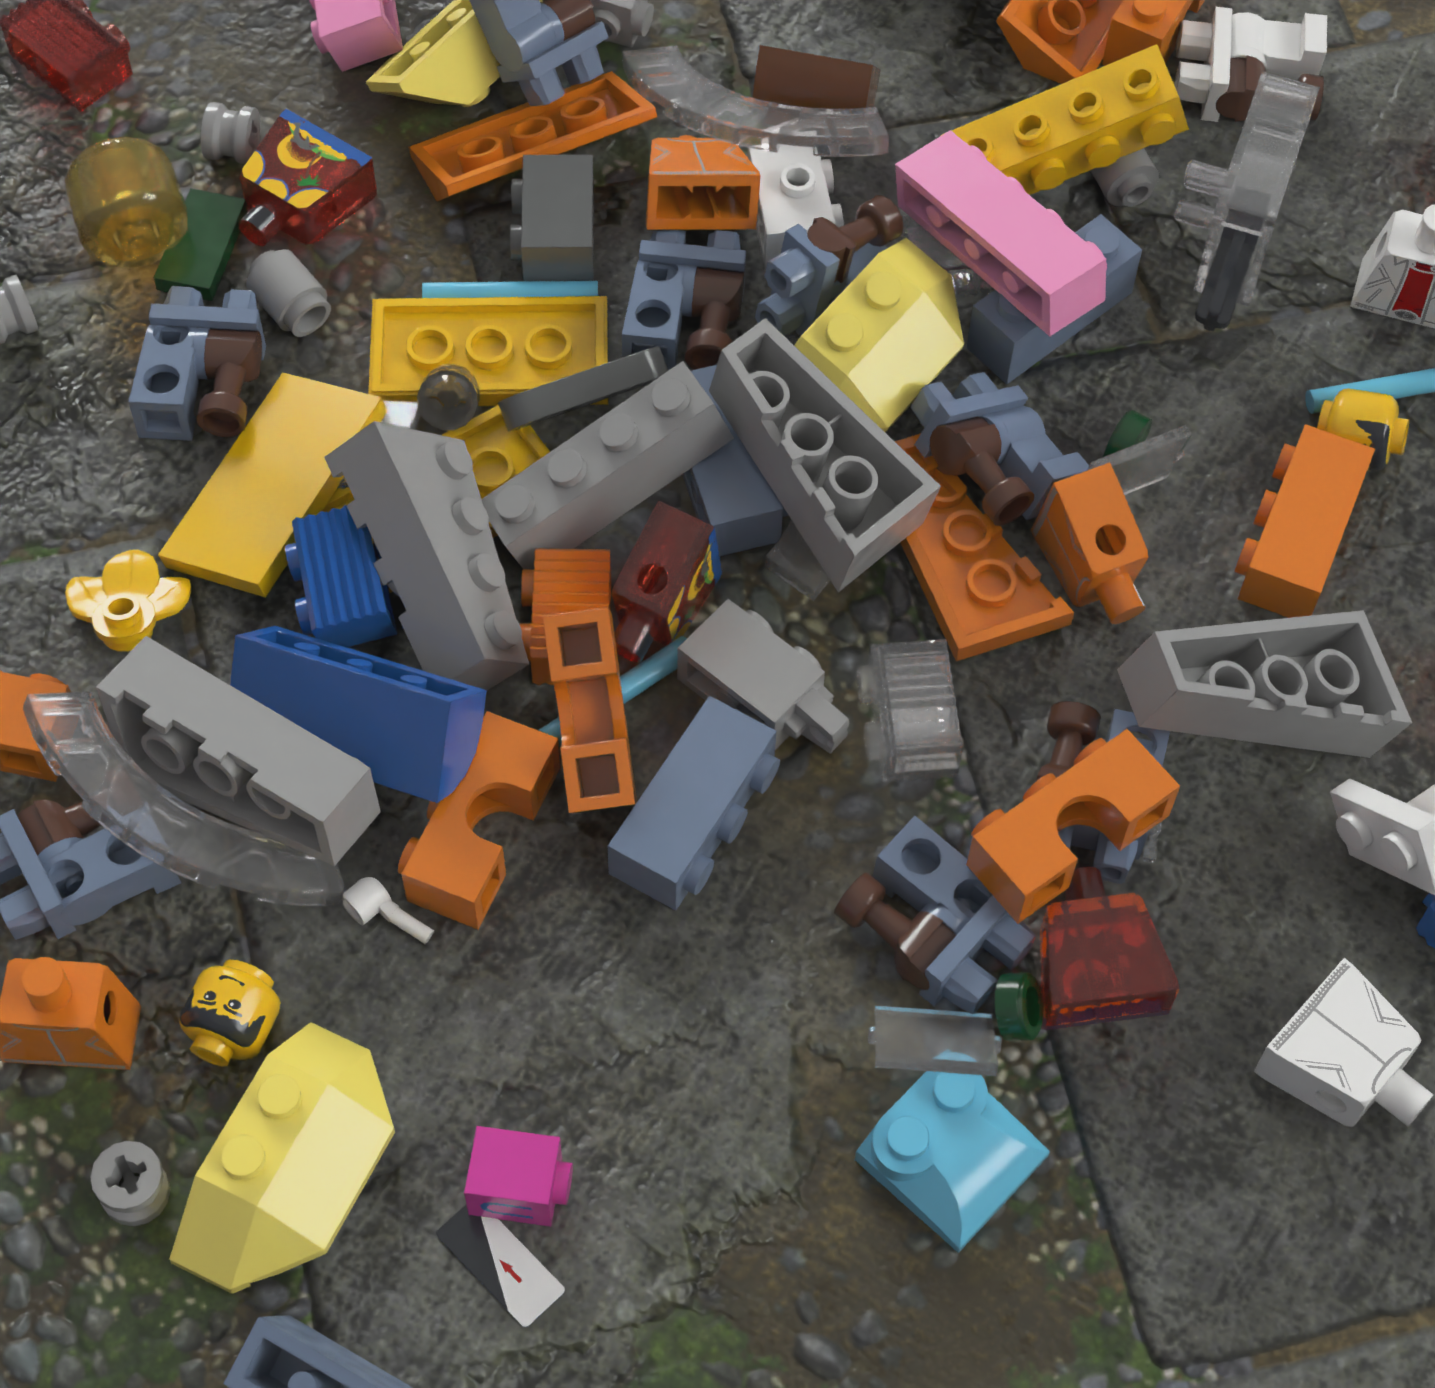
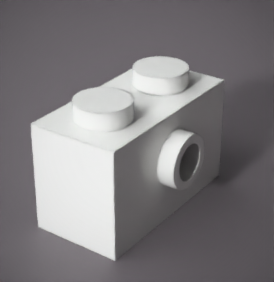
[748,137,844,271]

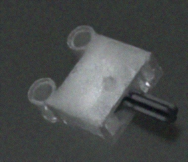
[1174,71,1320,331]

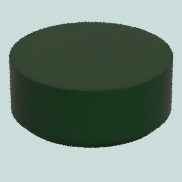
[1103,410,1152,474]
[995,972,1043,1041]

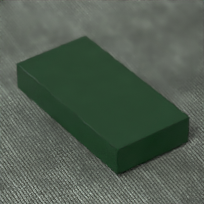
[153,188,248,301]

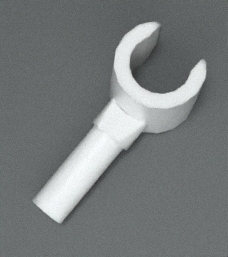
[343,877,434,944]

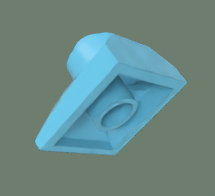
[855,1057,1050,1253]

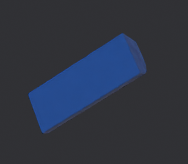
[230,626,487,803]

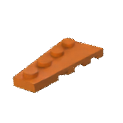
[894,434,1074,662]

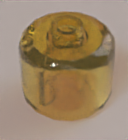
[65,137,188,269]

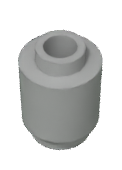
[1090,148,1159,207]
[246,249,331,337]

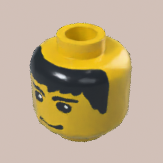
[1317,388,1409,472]
[179,959,281,1066]

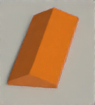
[996,0,1123,84]
[408,71,657,202]

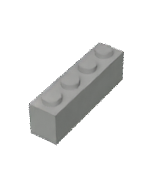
[482,361,734,569]

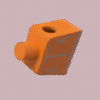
[646,135,761,230]
[1031,462,1148,624]
[0,957,141,1070]

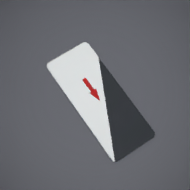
[436,1205,565,1327]

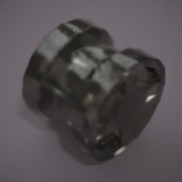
[417,364,480,430]

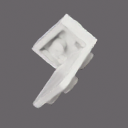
[1330,778,1435,895]

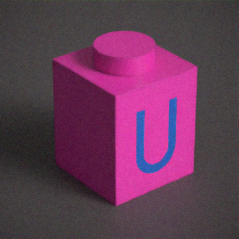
[464,1126,573,1227]

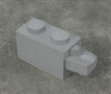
[677,599,849,754]

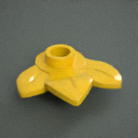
[65,549,191,651]

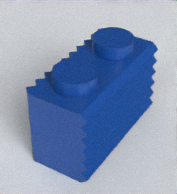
[285,505,398,647]

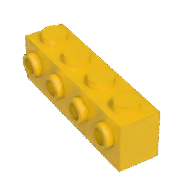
[941,44,1189,195]

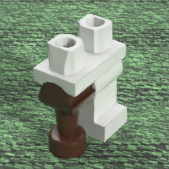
[1174,7,1327,122]

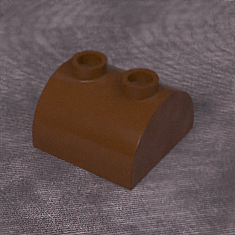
[753,45,881,145]

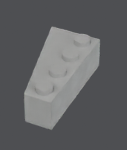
[709,318,941,592]
[324,421,529,690]
[1117,610,1412,758]
[96,636,381,866]

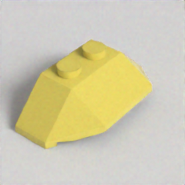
[366,0,542,107]
[794,238,964,432]
[169,1022,395,1294]

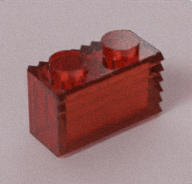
[0,0,133,112]

